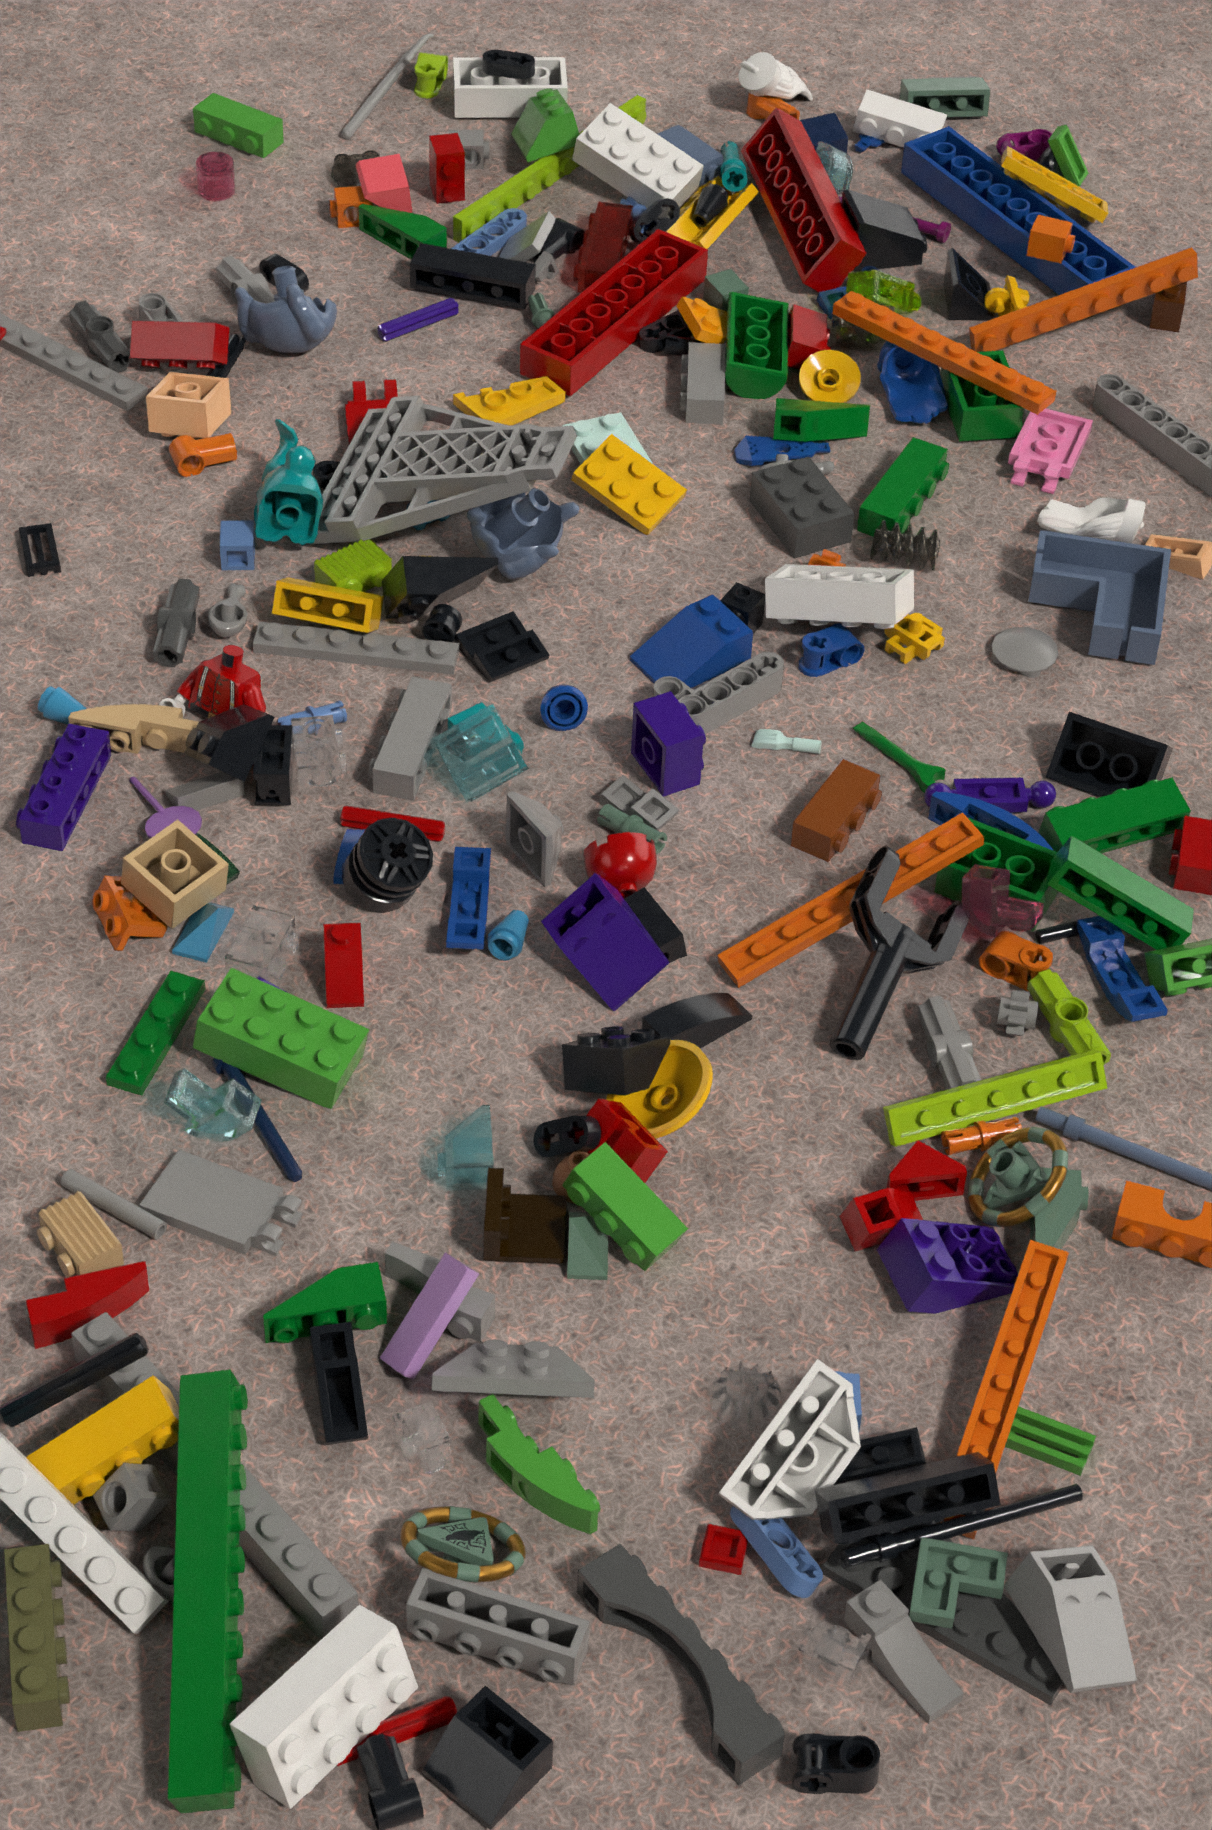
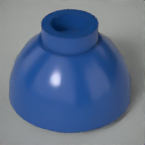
[540,684,588,731]

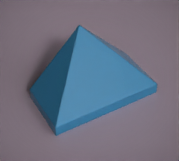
[172,902,234,963]

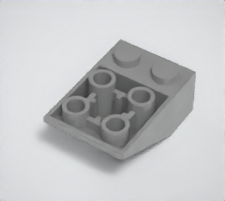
[1004,1545,1137,1693]

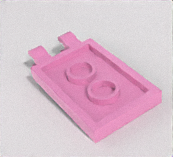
[1008,409,1093,494]

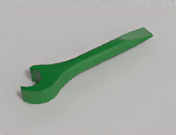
[853,722,946,793]

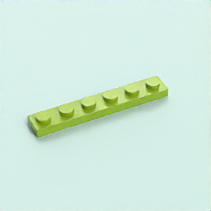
[883,1049,1108,1147]

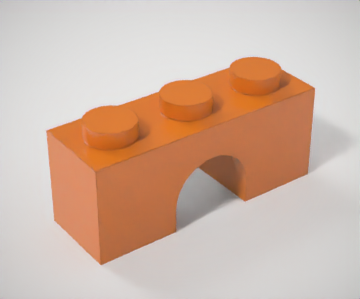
[1111,1180,1212,1268]

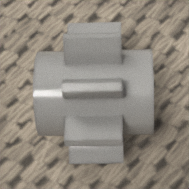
[997,990,1038,1036]

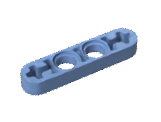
[451,208,527,256]

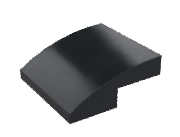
[454,611,550,682]

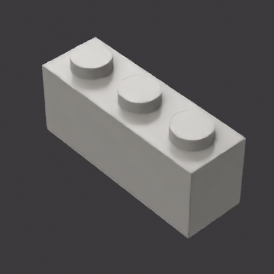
[680,342,726,425]

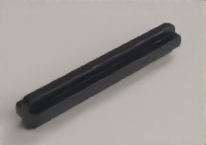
[0,1333,149,1427]

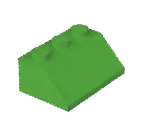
[511,88,579,162]

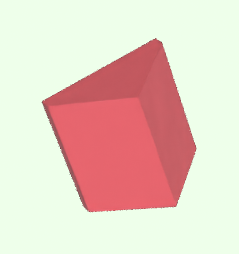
[356,154,412,213]

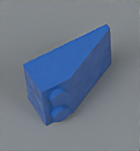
[630,594,753,688]

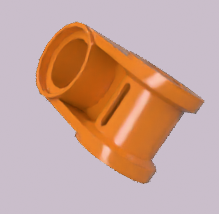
[979,931,1053,992]

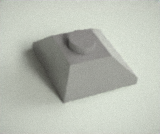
[506,791,564,887]

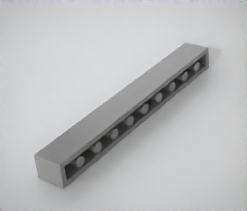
[71,1312,358,1640]

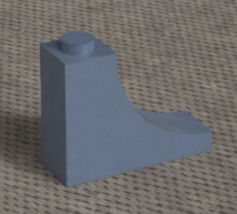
[658,125,723,187]

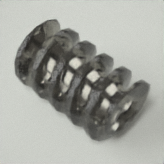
[870,520,941,571]

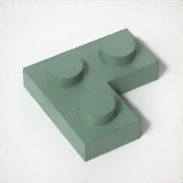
[909,1537,1008,1629]

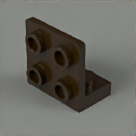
[483,1168,567,1264]

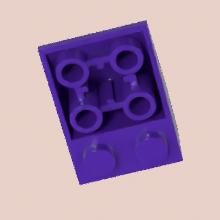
[541,873,670,1011]
[877,1218,1018,1314]

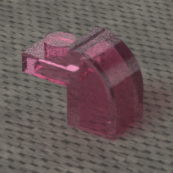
[962,864,1044,938]

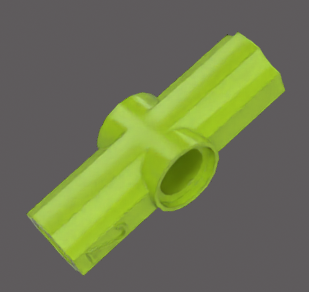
[1027,969,1111,1065]

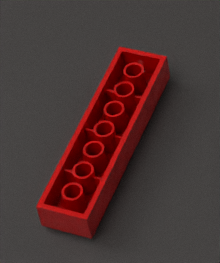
[741,107,867,292]
[520,229,708,397]

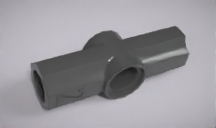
[69,300,133,373]
[153,579,200,667]

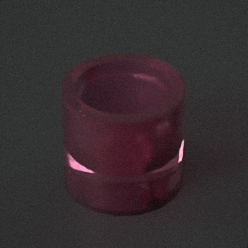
[196,152,236,202]

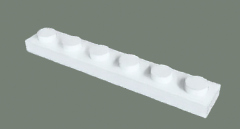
[0,1432,169,1634]

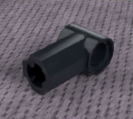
[532,218,586,263]
[357,1734,424,1830]

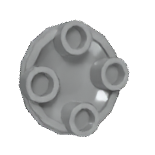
[992,627,1058,678]

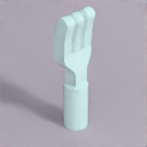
[751,729,822,754]

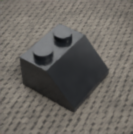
[184,704,275,782]

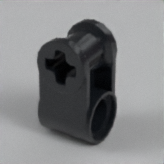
[793,1733,880,1794]

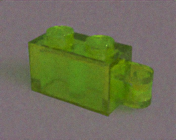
[846,270,921,314]

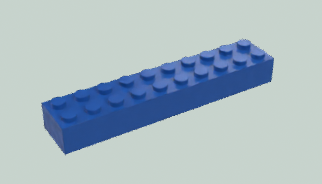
[901,126,1136,295]

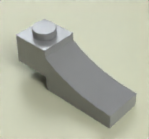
[385,1241,495,1342]
[844,1579,964,1724]

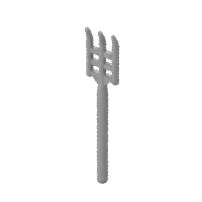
[341,33,434,140]

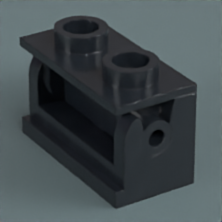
[253,725,294,805]

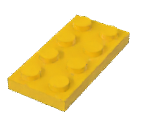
[1001,146,1108,223]

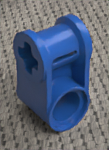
[798,623,865,677]

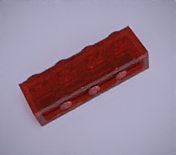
[573,201,633,293]

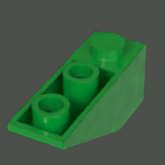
[773,398,870,442]
[263,1262,387,1343]

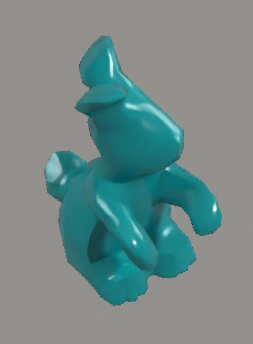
[254,419,323,545]

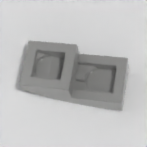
[598,775,679,831]

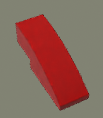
[26,1261,149,1349]

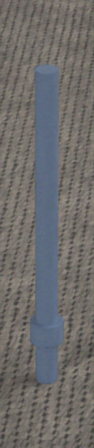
[1035,1106,1212,1190]

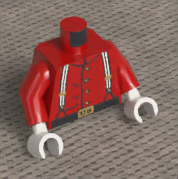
[159,645,266,718]

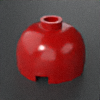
[583,832,657,898]

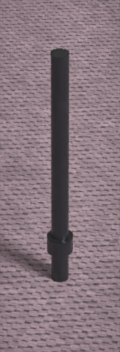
[841,1484,1083,1567]

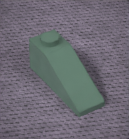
[1029,1167,1089,1249]

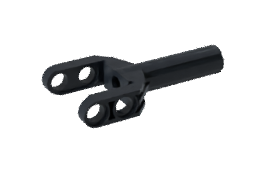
[829,845,972,1060]

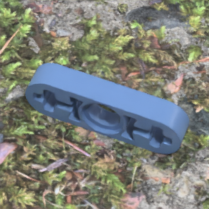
[730,1506,823,1598]

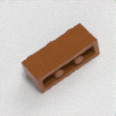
[791,759,882,862]

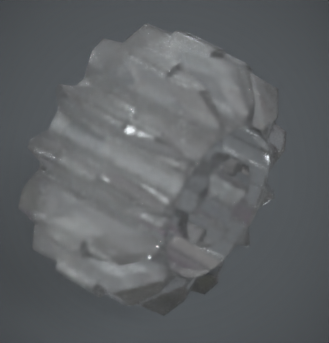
[710,1361,781,1435]

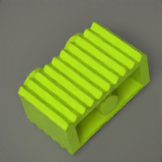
[314,539,392,592]

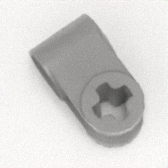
[139,293,183,322]

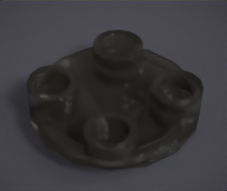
[331,150,380,187]

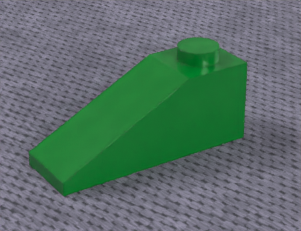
[359,204,447,260]

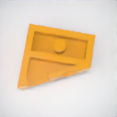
[676,296,727,344]

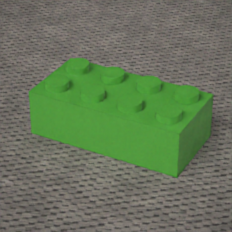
[193,968,369,1109]

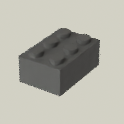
[750,457,854,559]

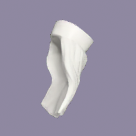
[738,52,813,101]
[1037,497,1145,543]

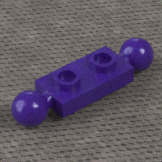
[924,777,1056,813]

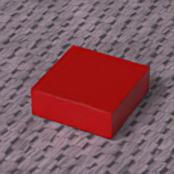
[699,1524,748,1575]

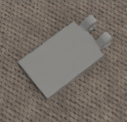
[139,1150,303,1256]

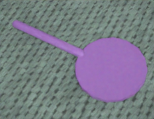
[130,777,202,839]

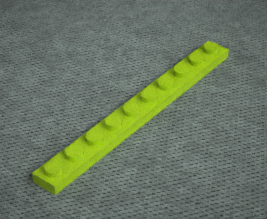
[453,95,646,243]

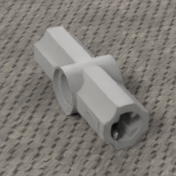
[216,255,275,304]
[917,996,981,1089]

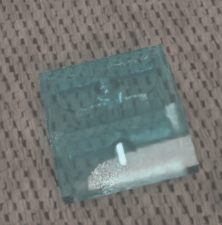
[432,704,529,803]

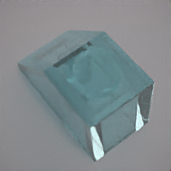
[437,1105,494,1191]

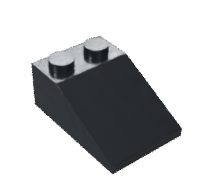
[382,556,499,622]

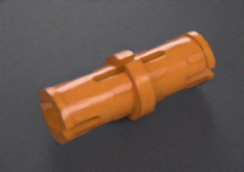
[941,1117,1022,1156]

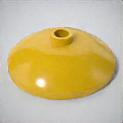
[606,1040,713,1139]

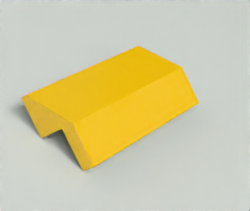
[665,176,759,249]

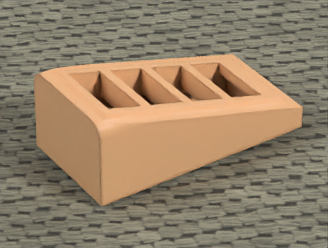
[1145,534,1212,579]

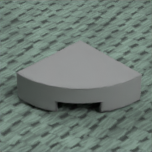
[534,251,559,282]

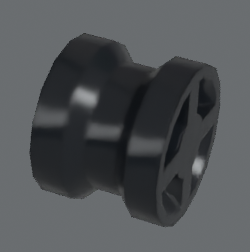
[422,604,463,642]

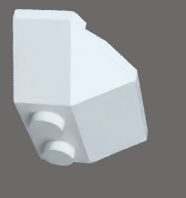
[718,1359,861,1520]

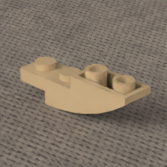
[68,704,199,754]

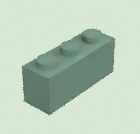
[899,77,990,117]

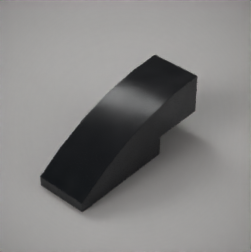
[642,993,753,1049]
[310,1322,368,1445]

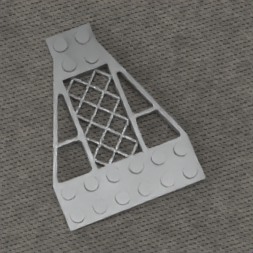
[306,396,577,544]

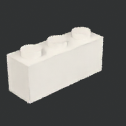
[853,89,947,148]

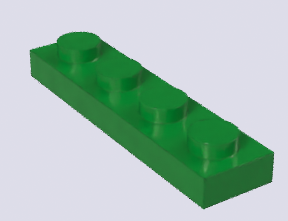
[106,971,206,1096]

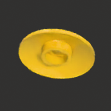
[799,350,861,403]

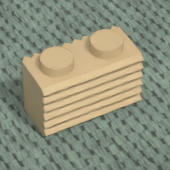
[37,1191,124,1278]

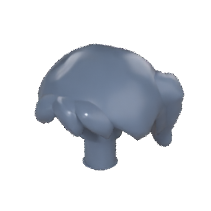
[235,266,337,353]
[467,488,580,580]

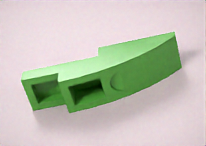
[478,1394,600,1534]

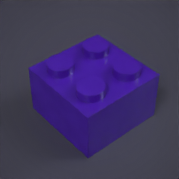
[631,691,706,797]

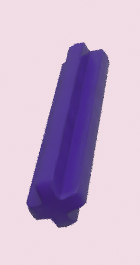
[377,298,459,342]

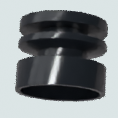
[342,818,433,913]

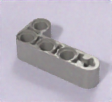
[653,652,784,734]

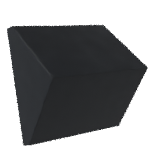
[943,248,995,321]

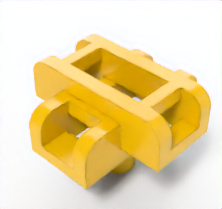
[884,613,945,664]

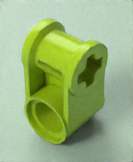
[414,52,448,99]

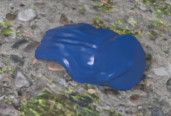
[877,341,948,424]

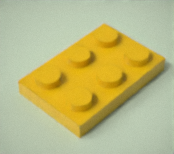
[571,434,687,535]

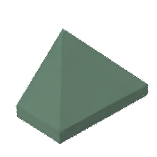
[567,1212,608,1280]

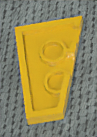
[453,376,565,425]

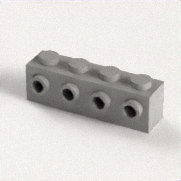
[406,1568,590,1686]

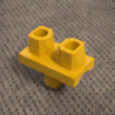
[984,275,1030,317]

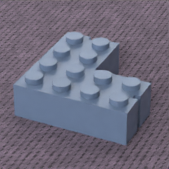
[1028,530,1171,665]

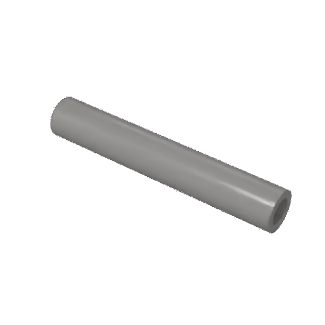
[61,1169,167,1240]

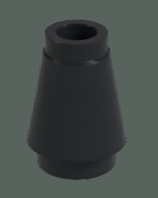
[692,184,728,227]

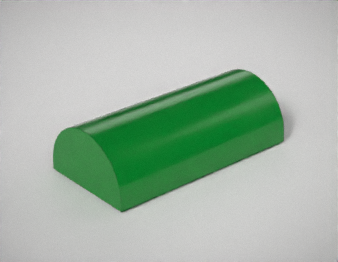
[725,292,788,399]

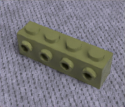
[4,1544,70,1732]

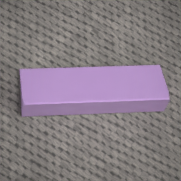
[380,1252,479,1380]

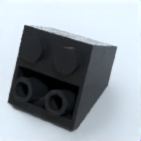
[562,1026,670,1095]
[423,1685,553,1830]

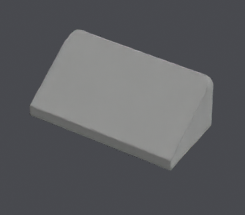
[165,772,245,811]

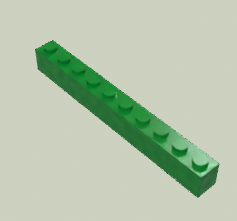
[168,1369,248,1813]

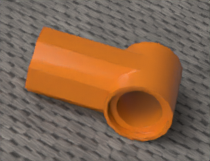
[746,93,800,120]
[169,433,237,477]

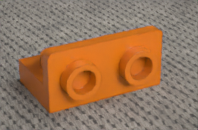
[92,875,168,951]

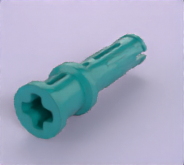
[720,141,748,192]

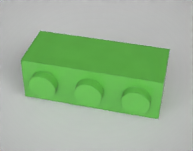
[193,93,284,158]
[562,1142,688,1271]

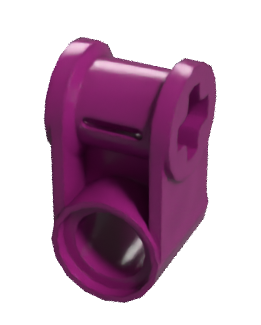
[996,129,1052,161]

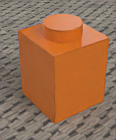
[1026,215,1075,264]

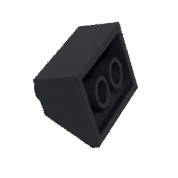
[1046,712,1173,797]

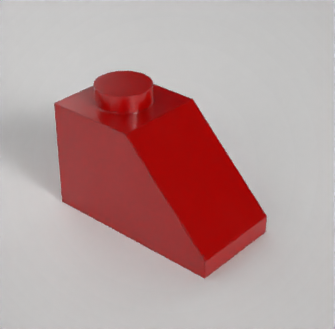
[323,923,364,1008]

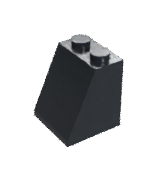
[841,190,927,272]

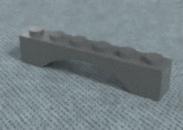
[577,1543,785,1785]

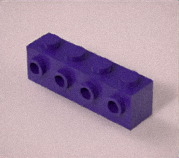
[16,724,111,852]

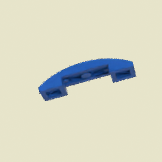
[928,791,1054,851]
[446,847,491,949]
[1077,916,1168,1022]

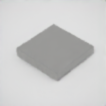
[499,211,556,262]

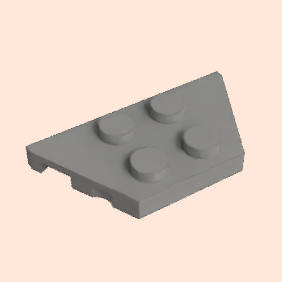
[432,1340,595,1398]

